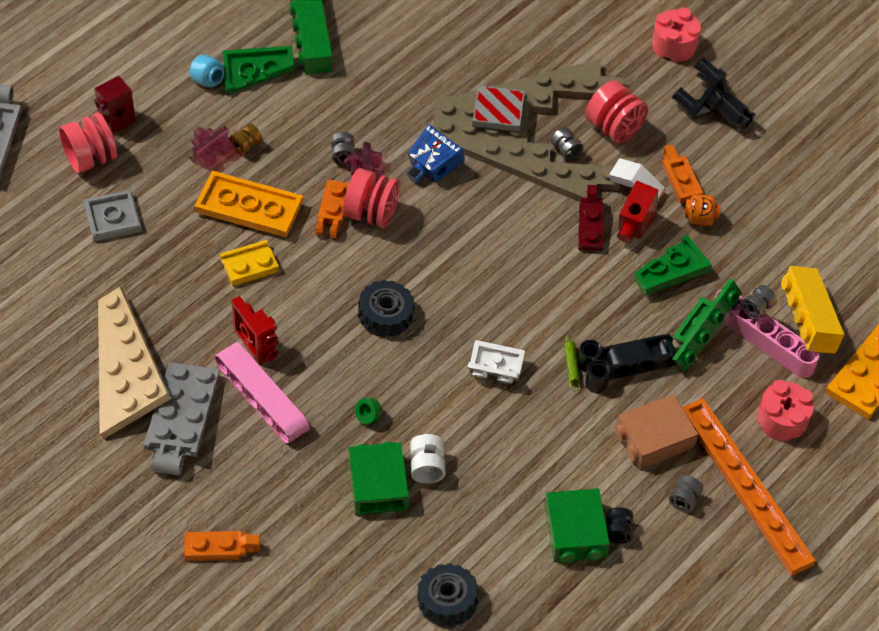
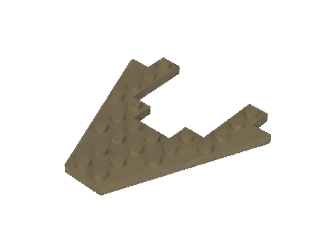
[433,60,623,202]

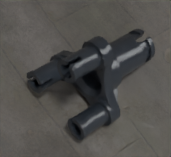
[672,56,756,132]

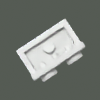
[468,340,525,384]

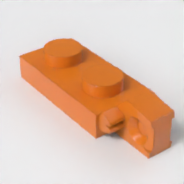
[662,144,703,204]
[184,531,260,561]

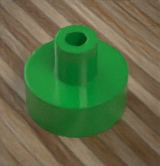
[355,397,382,424]

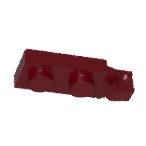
[578,185,604,251]

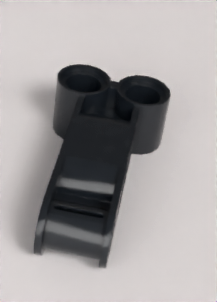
[578,334,677,393]

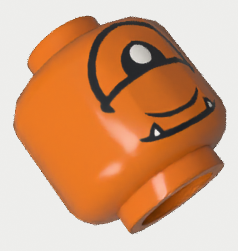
[685,194,721,227]

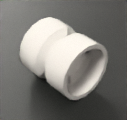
[410,434,445,484]

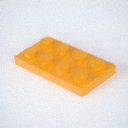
[194,171,303,238]
[825,324,879,420]

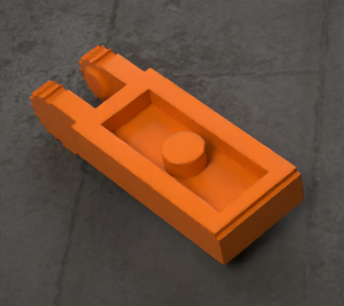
[315,180,349,238]

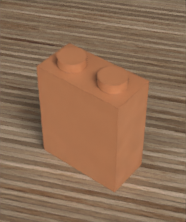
[615,394,698,469]

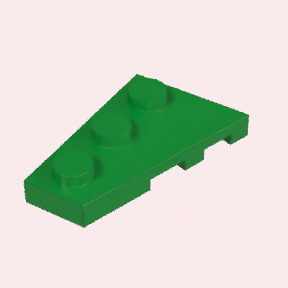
[222,45,294,95]
[634,234,712,296]

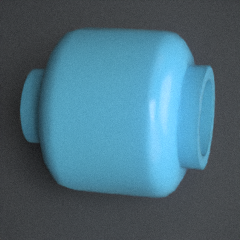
[190,54,224,88]

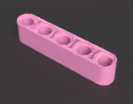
[715,289,819,378]
[214,342,310,444]

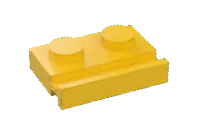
[220,240,279,287]

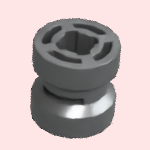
[551,127,584,161]
[331,132,355,165]
[741,285,777,320]
[668,475,704,512]

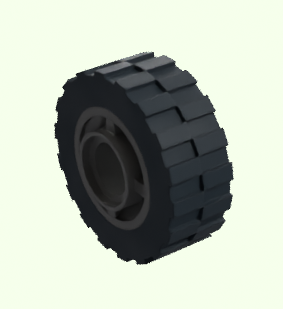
[358,280,414,337]
[417,563,478,627]

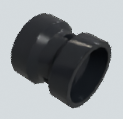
[607,507,634,544]

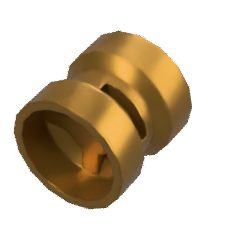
[229,123,263,156]

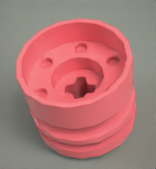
[585,80,649,144]
[58,112,117,174]
[343,168,400,229]

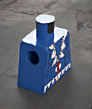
[407,124,465,183]

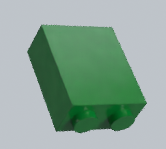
[348,442,409,515]
[545,488,609,563]

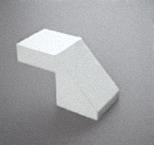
[609,158,665,201]

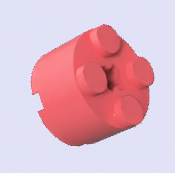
[652,8,701,62]
[756,380,814,441]

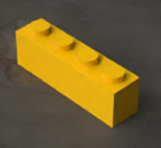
[781,266,844,354]

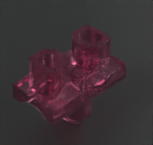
[189,126,234,168]
[343,142,383,183]

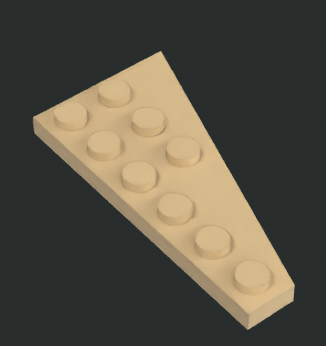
[98,287,172,439]

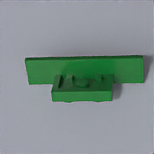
[672,278,742,373]

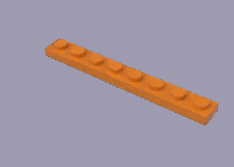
[682,398,816,576]

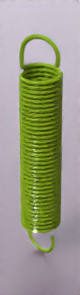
[564,335,580,391]

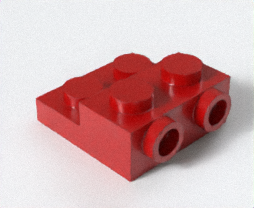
[231,296,279,365]

